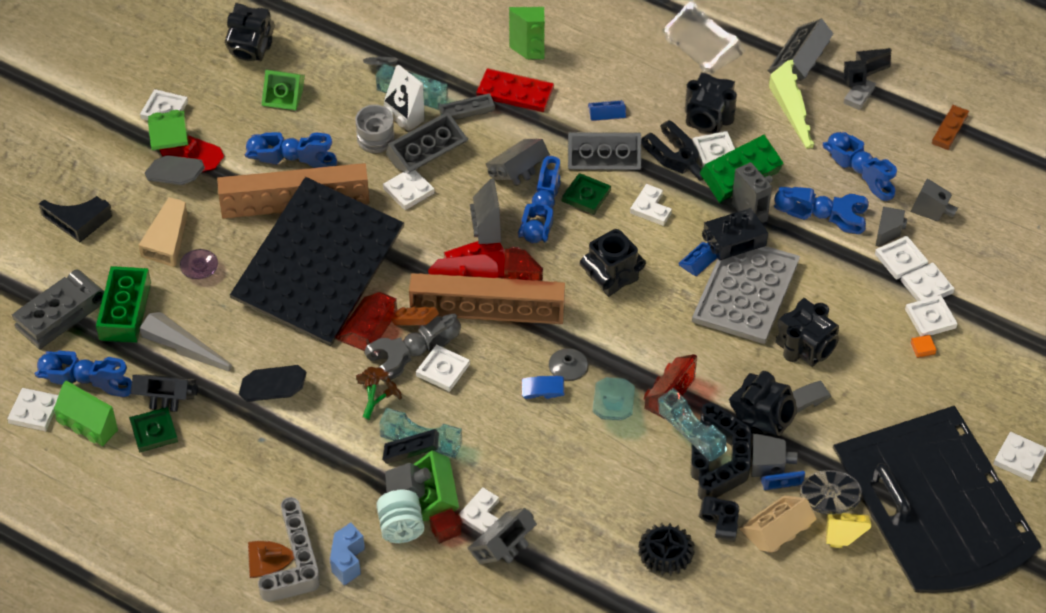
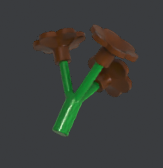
[356,367,402,420]

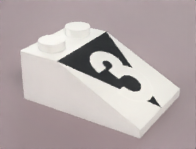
[384,65,425,132]

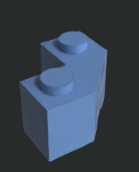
[330,523,365,585]

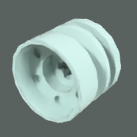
[376,490,424,543]

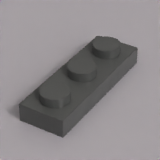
[439,93,495,120]

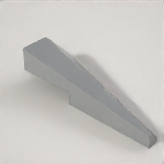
[140,312,232,371]

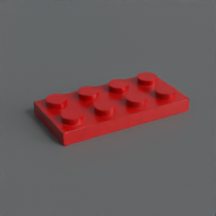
[476,68,554,113]

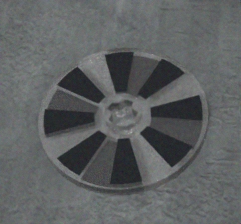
[800,470,862,514]

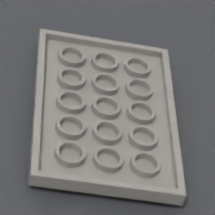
[692,246,800,344]

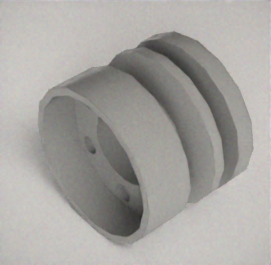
[355,104,394,153]

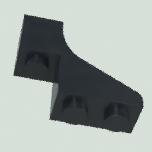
[844,48,892,86]

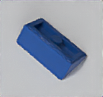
[588,100,626,121]
[678,242,718,276]
[761,471,805,490]

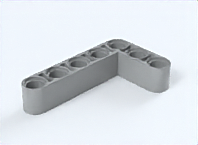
[258,497,320,602]

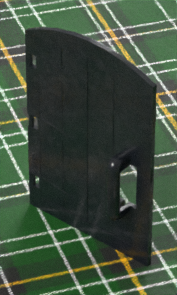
[833,405,1042,593]

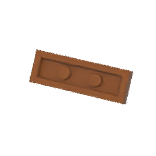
[932,105,969,150]
[391,307,439,325]

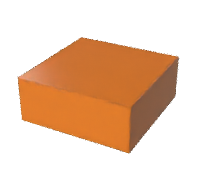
[911,335,936,358]

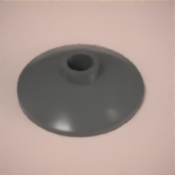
[363,57,398,71]
[549,348,588,381]

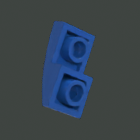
[522,376,565,399]

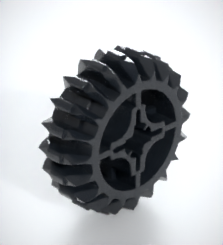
[638,522,694,576]

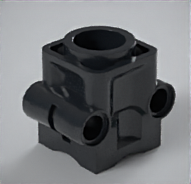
[224,3,275,61]
[685,72,737,134]
[579,229,646,297]
[775,298,839,367]
[729,371,798,436]

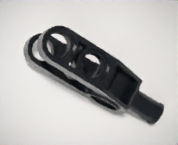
[641,120,703,181]

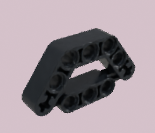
[690,402,751,500]

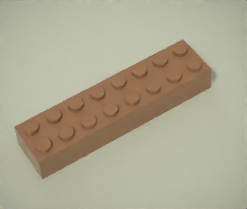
[217,163,370,219]
[409,273,565,324]

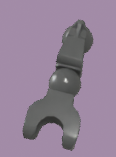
[364,314,461,382]

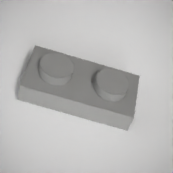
[844,79,876,110]

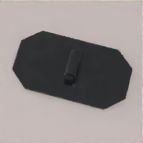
[239,365,307,402]

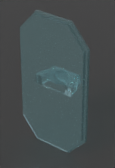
[592,377,635,421]

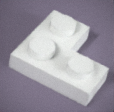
[630,184,672,226]
[458,488,499,534]

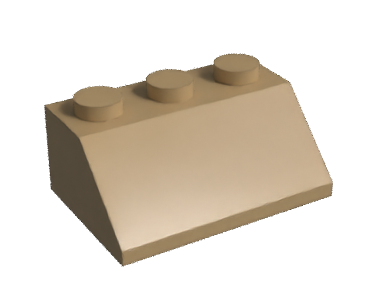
[739,495,817,553]

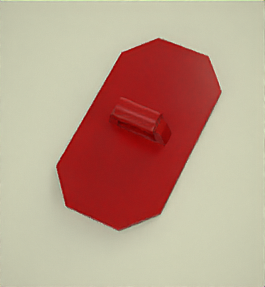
[159,135,224,172]
[428,254,499,278]

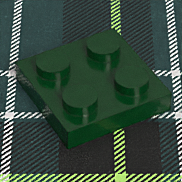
[562,173,611,215]
[129,407,178,453]

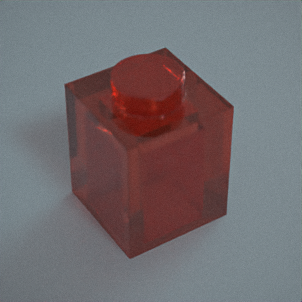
[429,508,463,544]

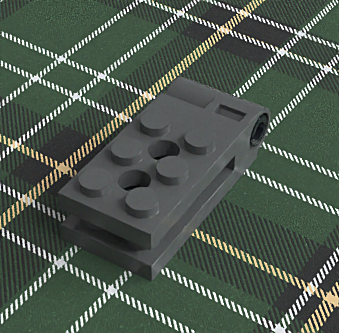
[12,269,104,350]

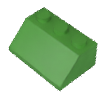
[509,7,545,59]
[54,381,118,446]
[414,450,459,521]

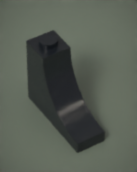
[39,196,112,243]

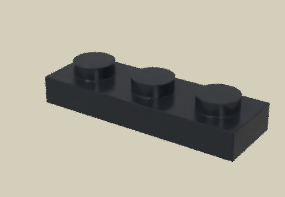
[382,429,440,464]

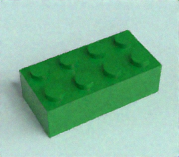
[700,134,784,203]
[96,266,151,343]

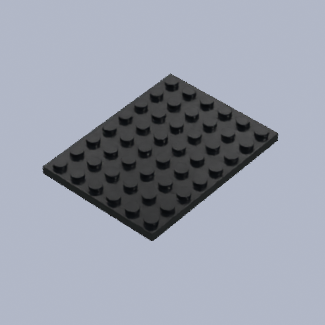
[230,176,404,346]

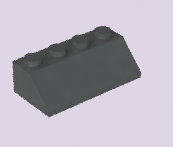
[768,18,834,80]
[386,112,468,173]
[568,132,641,169]
[470,178,501,244]

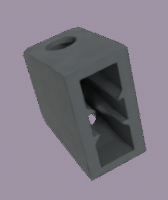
[910,179,958,221]
[751,434,798,477]
[385,463,431,498]

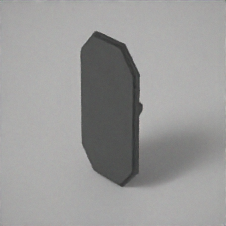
[145,155,205,185]

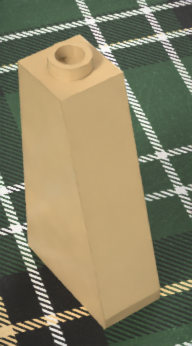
[139,197,188,267]

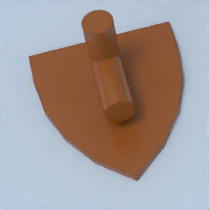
[248,541,294,578]

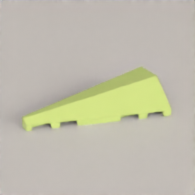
[769,60,814,149]

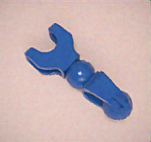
[822,131,897,201]
[244,132,337,168]
[518,156,560,243]
[774,187,869,234]
[34,351,132,397]

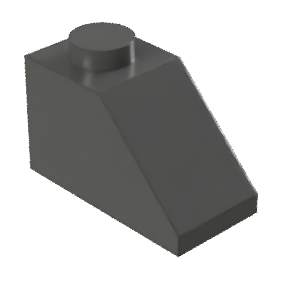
[875,206,908,246]

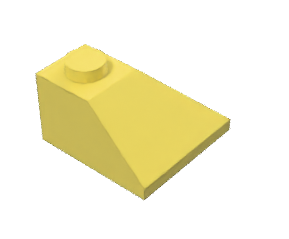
[826,512,871,548]

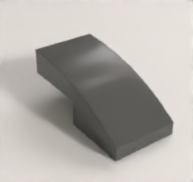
[793,381,831,413]

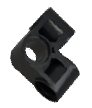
[699,496,739,542]

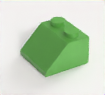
[261,70,305,110]
[148,110,188,150]

